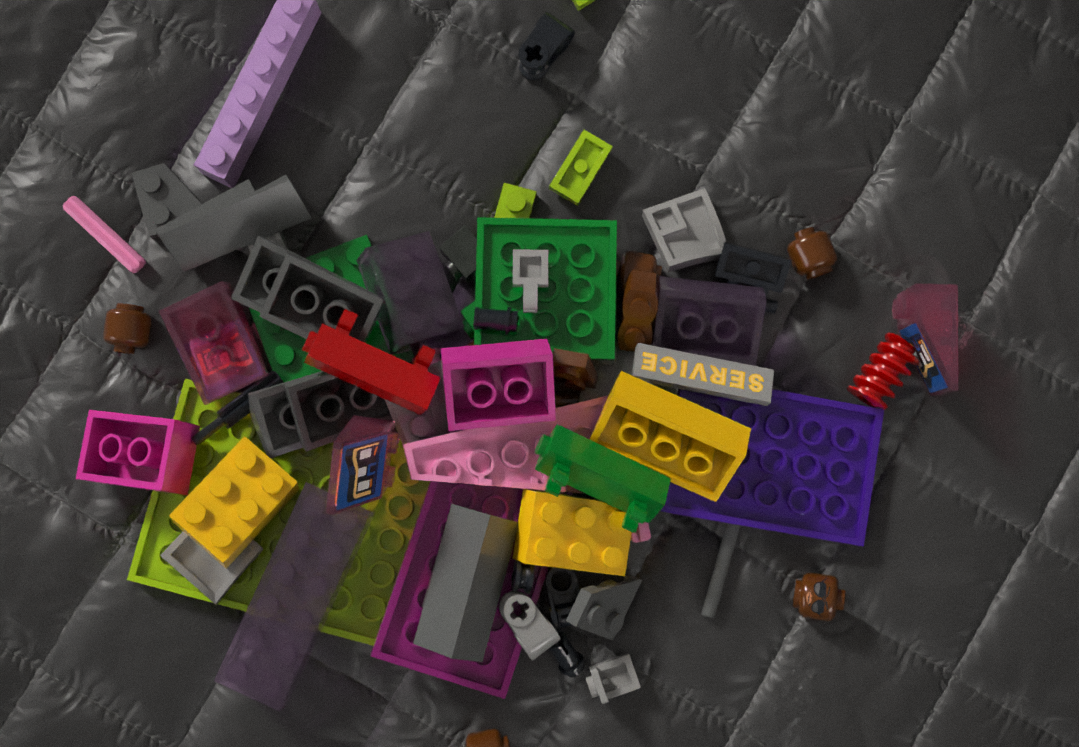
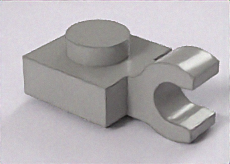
[513,249,548,313]

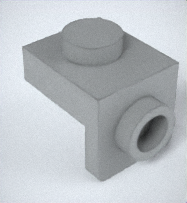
[586,653,641,704]

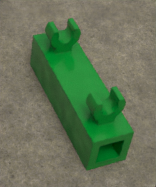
[535,424,671,533]

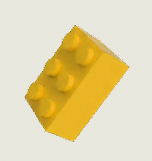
[169,436,299,569]
[513,489,632,576]

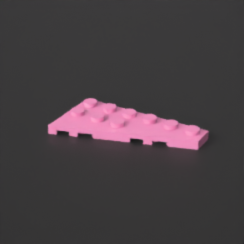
[402,396,608,494]

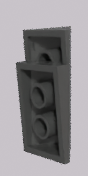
[155,175,312,272]
[231,235,384,343]
[248,371,393,458]
[413,504,518,662]

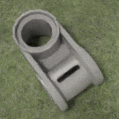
[499,591,561,661]

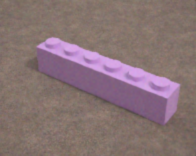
[194,0,321,188]

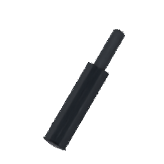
[192,370,284,445]

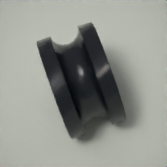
[511,560,534,594]

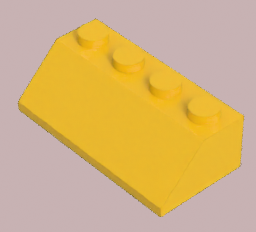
[589,371,751,502]

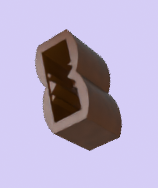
[618,270,659,352]

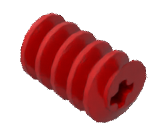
[847,332,920,409]

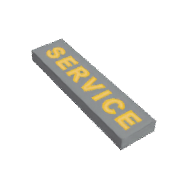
[632,343,774,406]

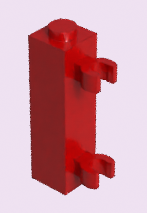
[302,309,441,415]

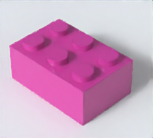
[441,339,556,431]
[76,410,200,495]

